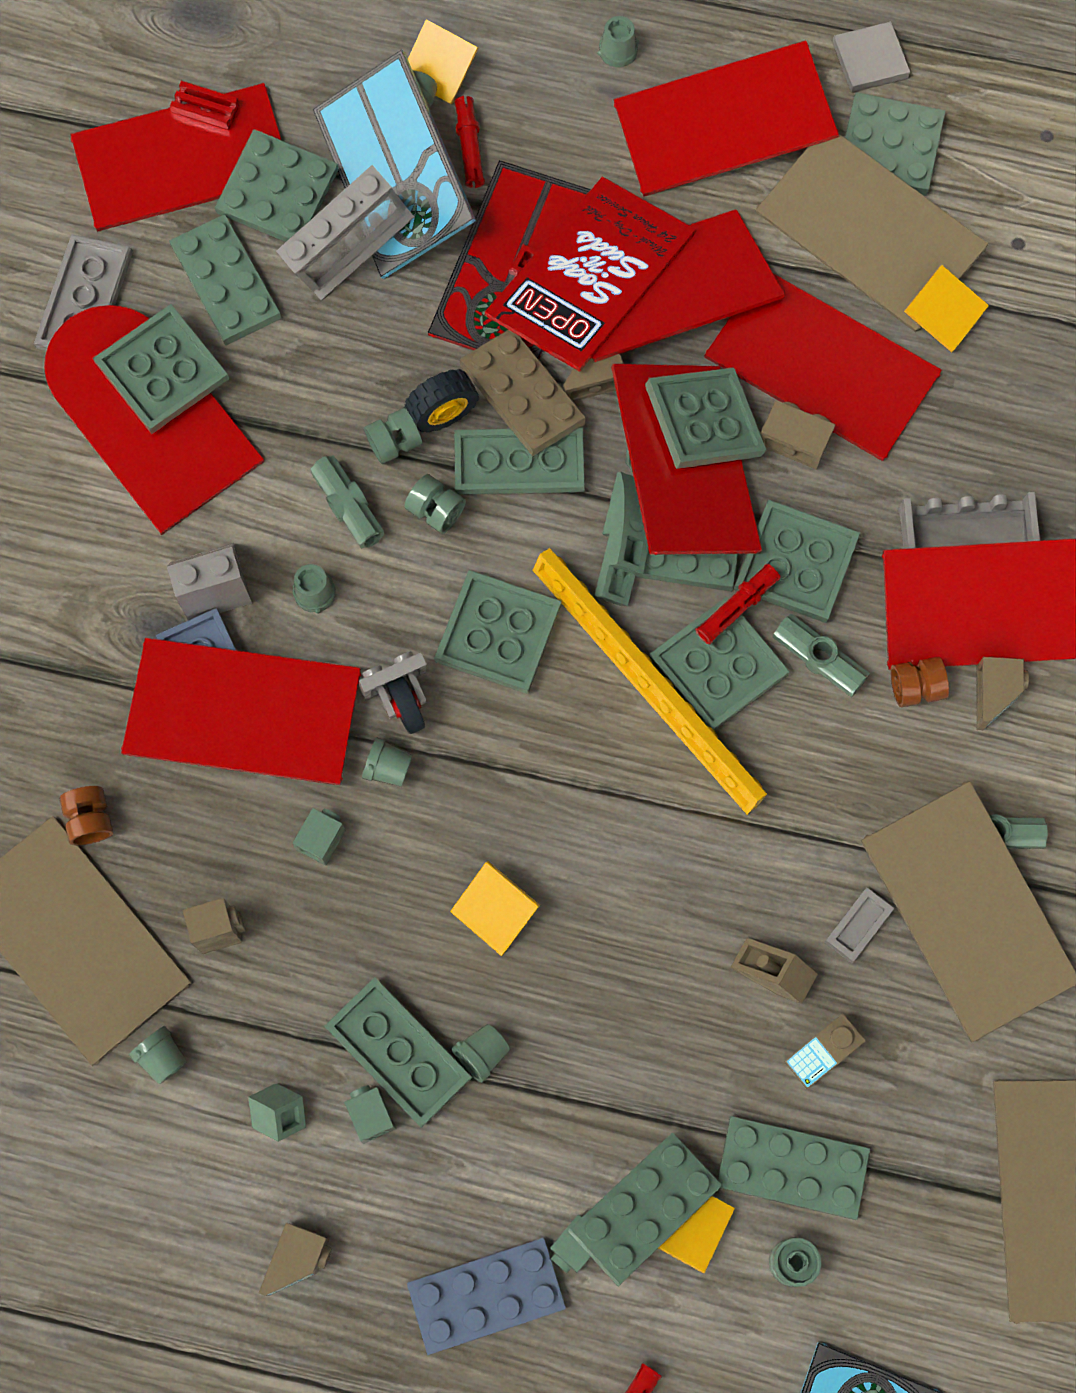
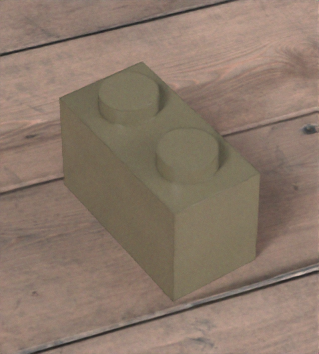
[760,400,835,470]
[183,898,245,954]

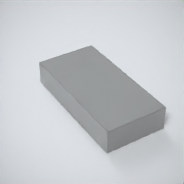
[824,887,894,964]

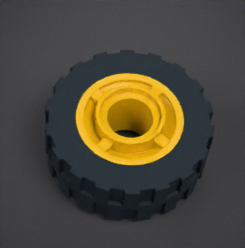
[404,369,479,433]

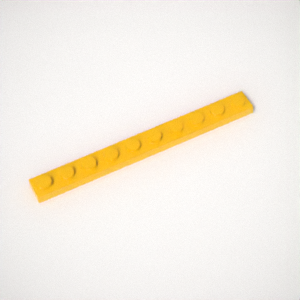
[532,548,767,815]

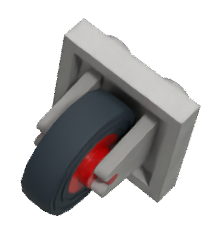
[359,651,427,734]

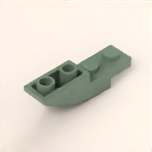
[594,472,648,606]

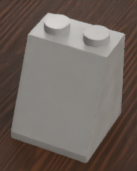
[167,543,252,620]

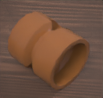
[891,657,949,708]
[59,786,113,846]

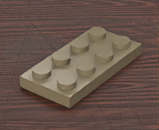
[460,330,585,456]

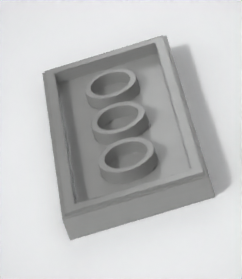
[34,234,133,351]

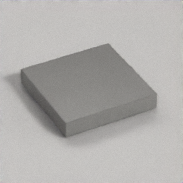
[832,22,910,92]

